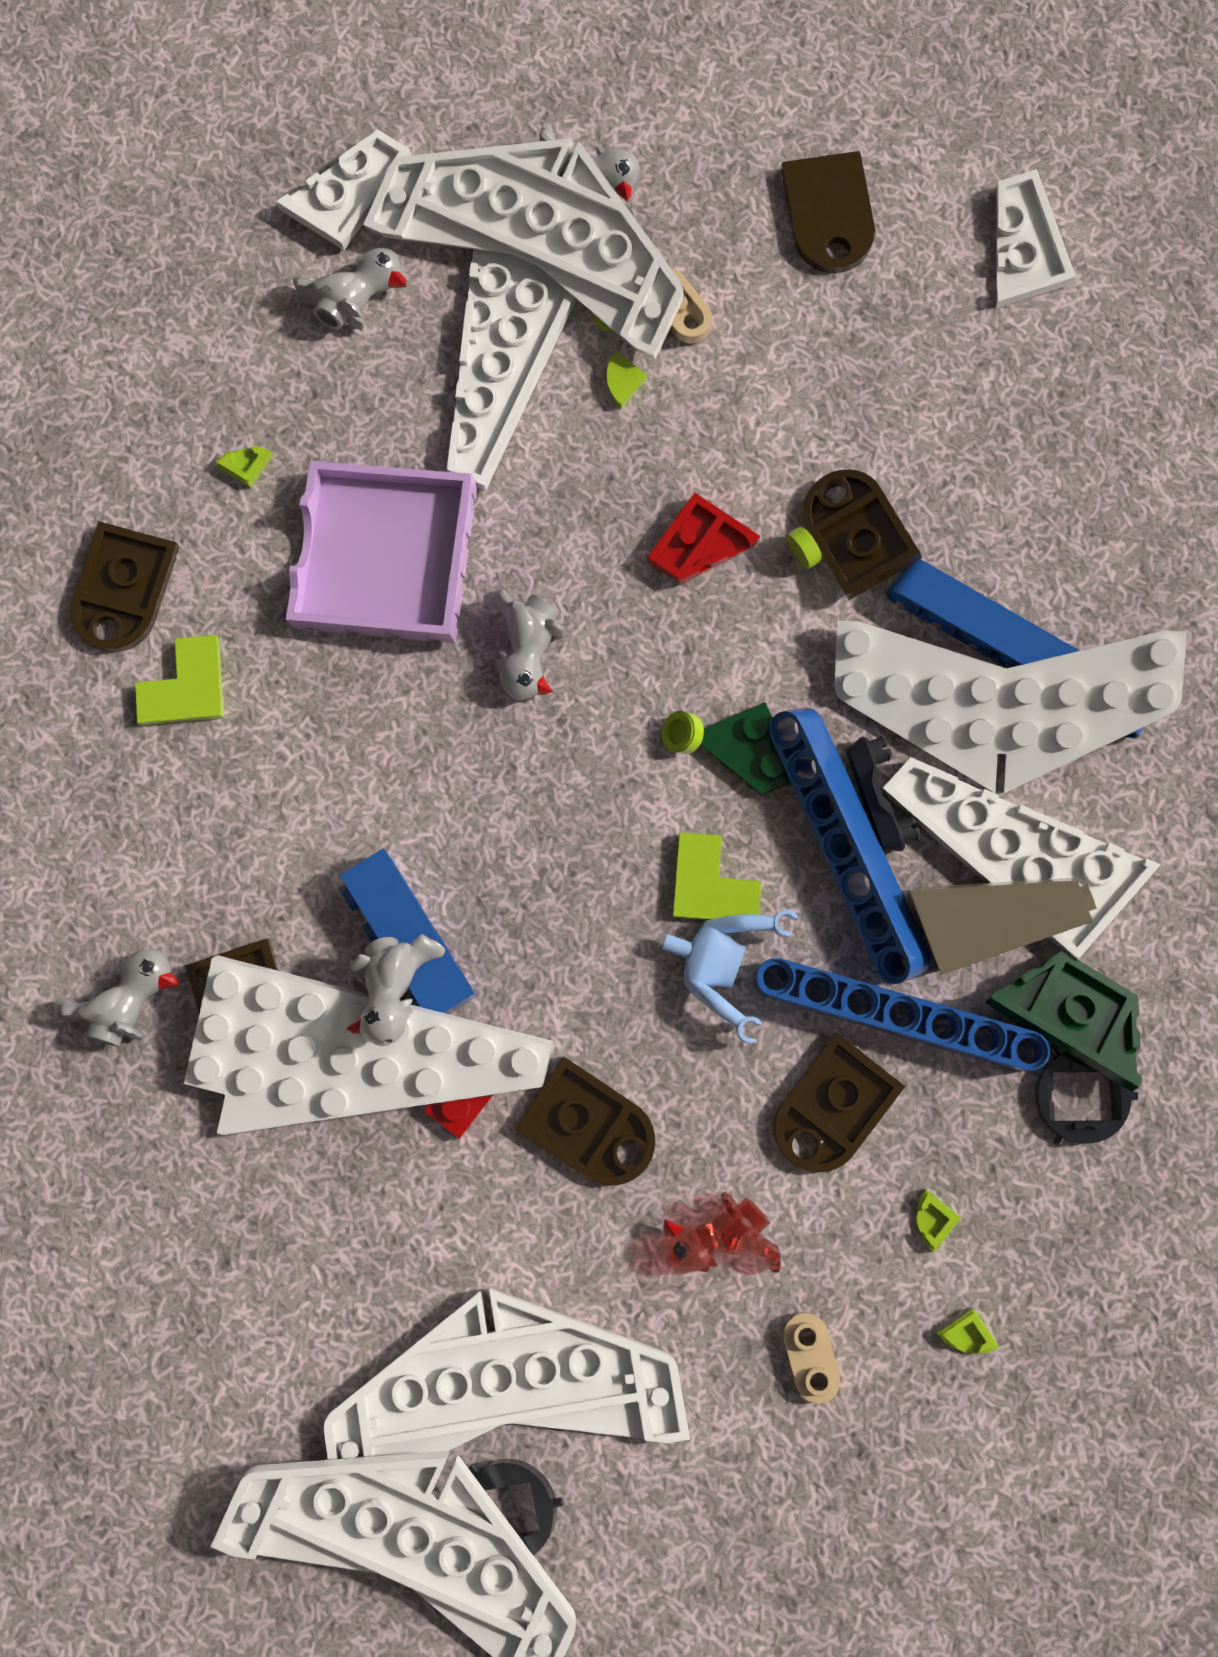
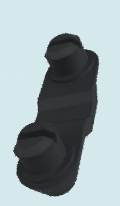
[847,736,920,852]

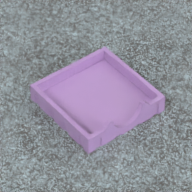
[286,461,477,644]

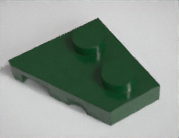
[699,702,791,796]

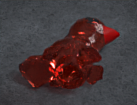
[662,1191,782,1273]

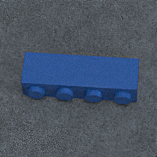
[340,848,477,1014]

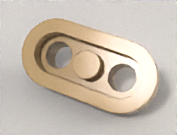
[670,268,712,344]
[783,1312,840,1404]

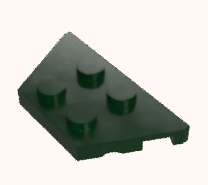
[986,951,1142,1092]

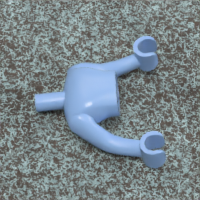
[662,910,798,1044]

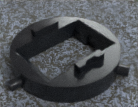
[1035,1046,1138,1147]
[468,1459,564,1556]

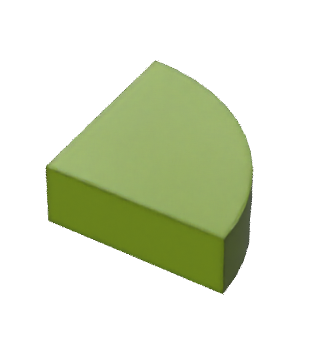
[607,351,647,409]
[215,446,273,489]
[915,1189,961,1252]
[936,1308,1000,1354]

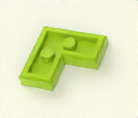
[135,635,224,726]
[673,832,761,920]

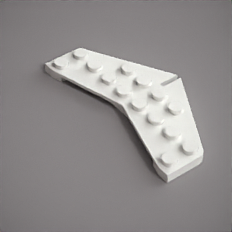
[363,138,683,359]
[834,621,1187,794]
[324,1288,690,1460]
[211,1451,576,1657]

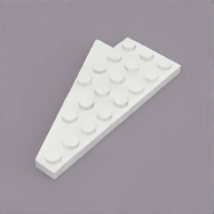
[184,955,554,1135]

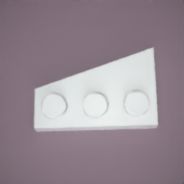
[276,129,411,250]
[996,169,1076,308]

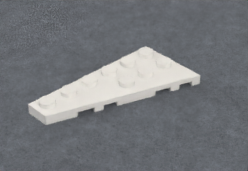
[447,249,576,491]
[881,757,1161,960]

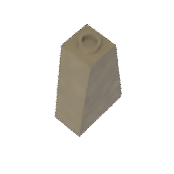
[911,878,1097,975]

